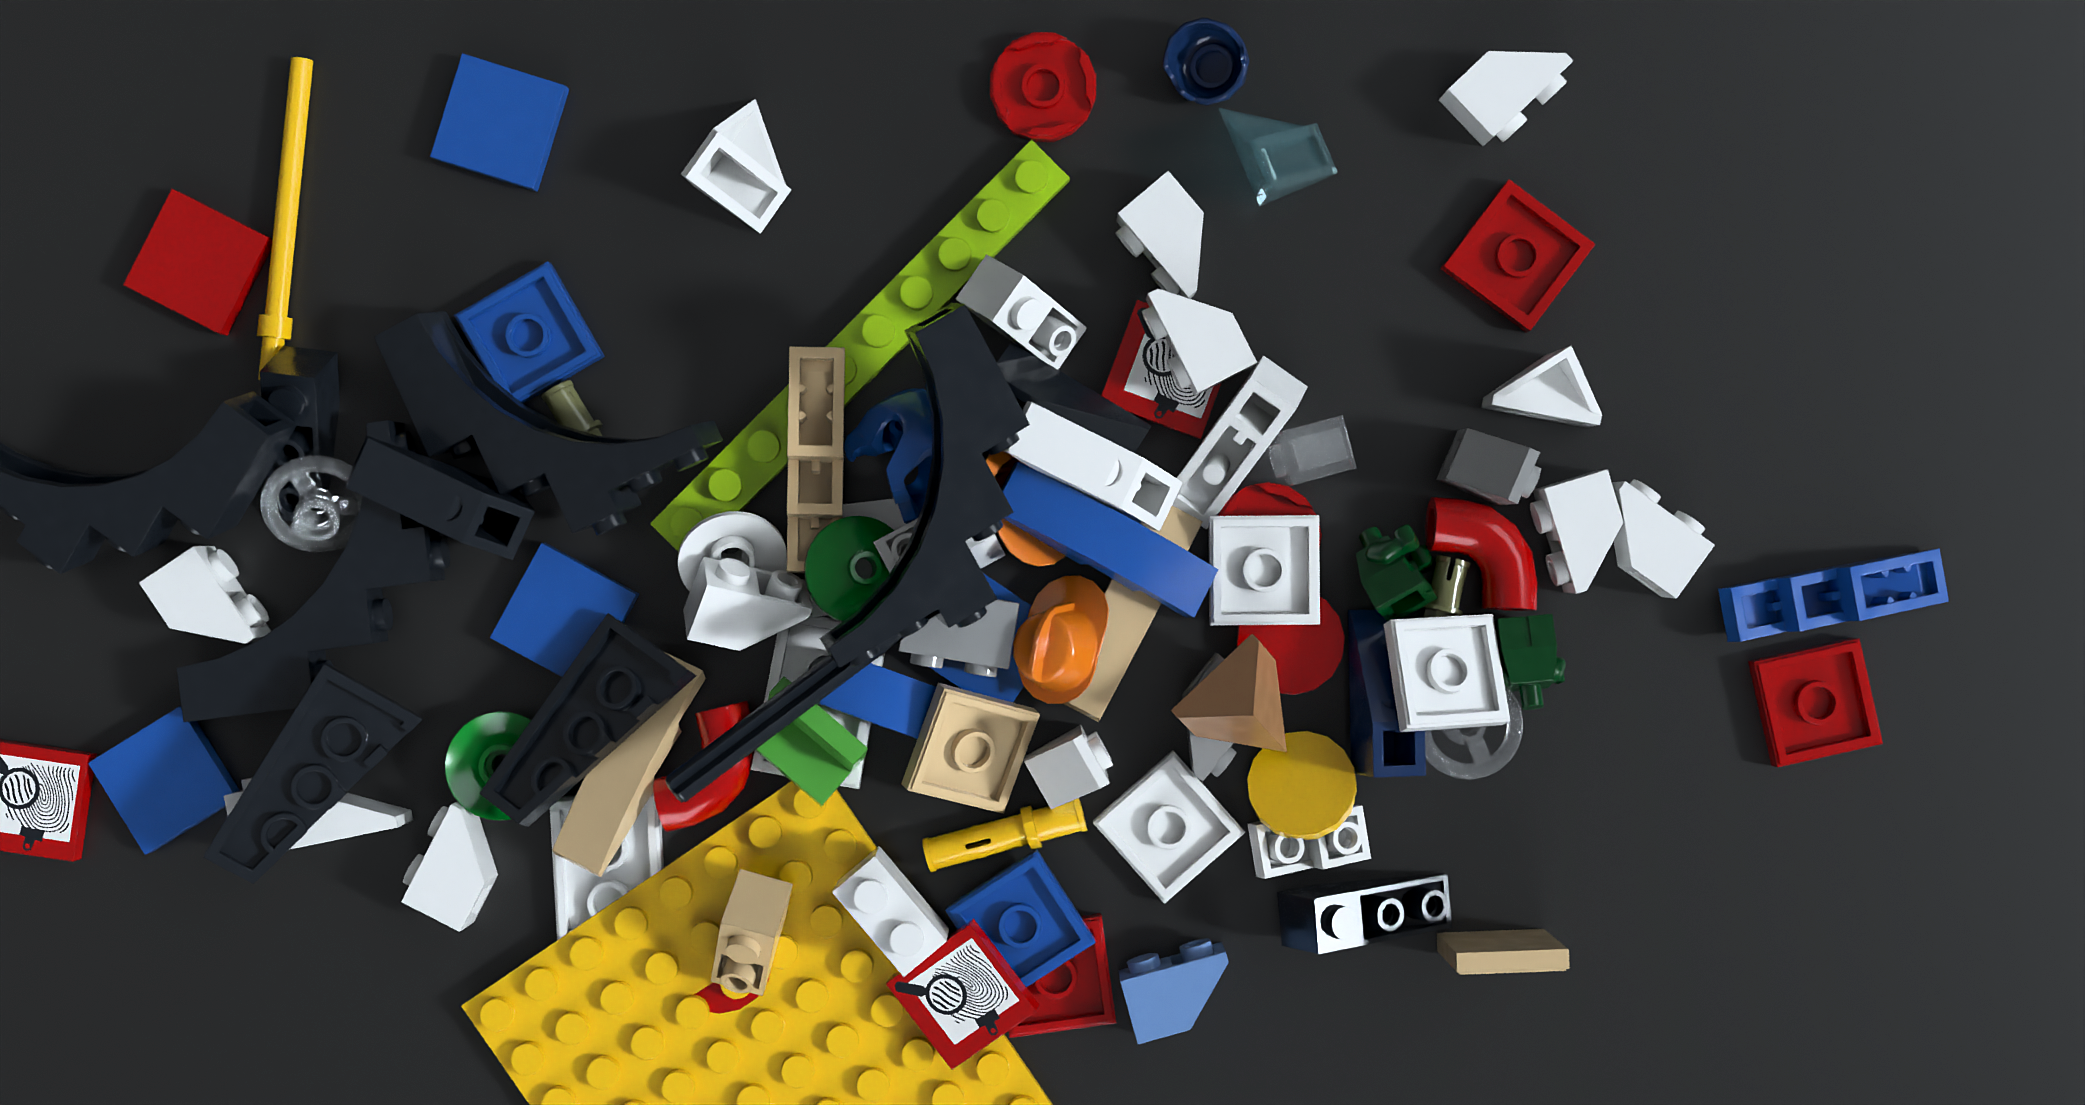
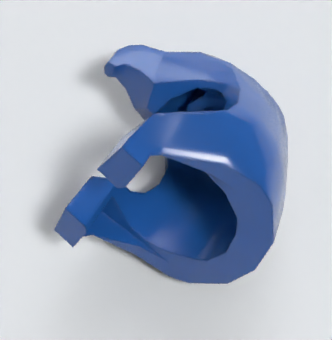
[844,388,932,524]

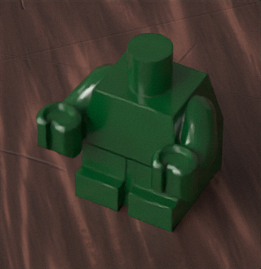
[1356,524,1437,622]
[1495,614,1566,710]

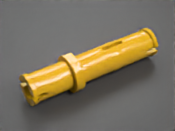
[922,798,1088,872]

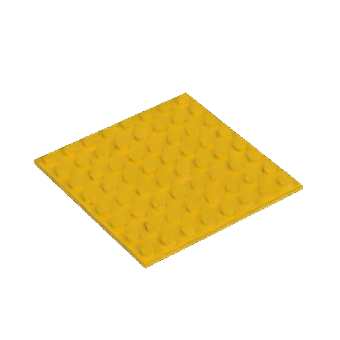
[461,781,1053,1105]

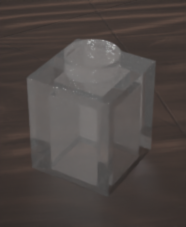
[1268,415,1357,486]

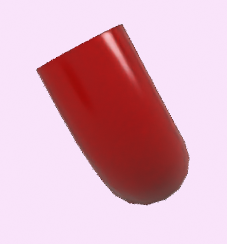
[1425,497,1537,611]
[653,701,755,832]

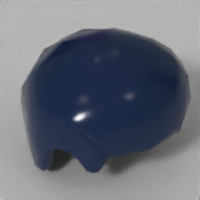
[1163,17,1250,105]

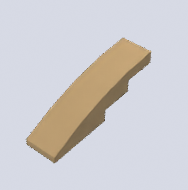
[787,346,845,573]
[1065,506,1203,722]
[552,653,706,877]

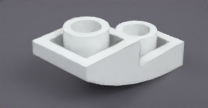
[1248,805,1371,879]

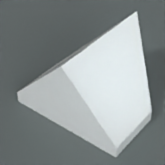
[681,99,791,234]
[1481,346,1602,428]

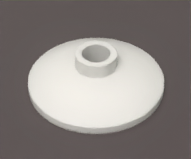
[678,511,787,591]

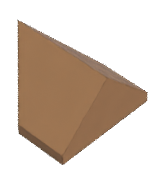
[1171,634,1287,752]

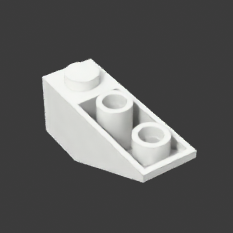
[1004,401,1183,531]

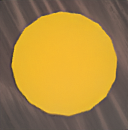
[1247,731,1357,840]

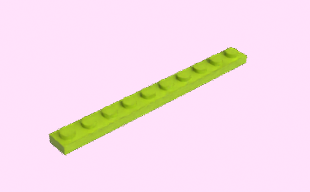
[650,140,1070,552]

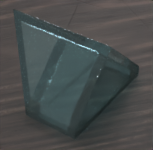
[1219,108,1338,206]

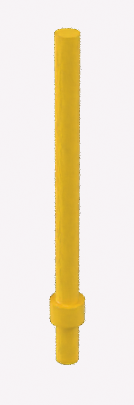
[257,57,313,380]

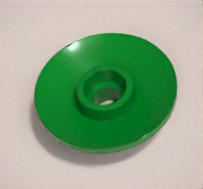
[804,516,894,622]
[445,712,531,821]

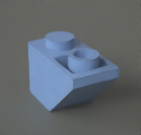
[1118,938,1229,1044]

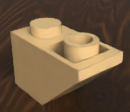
[711,869,793,996]

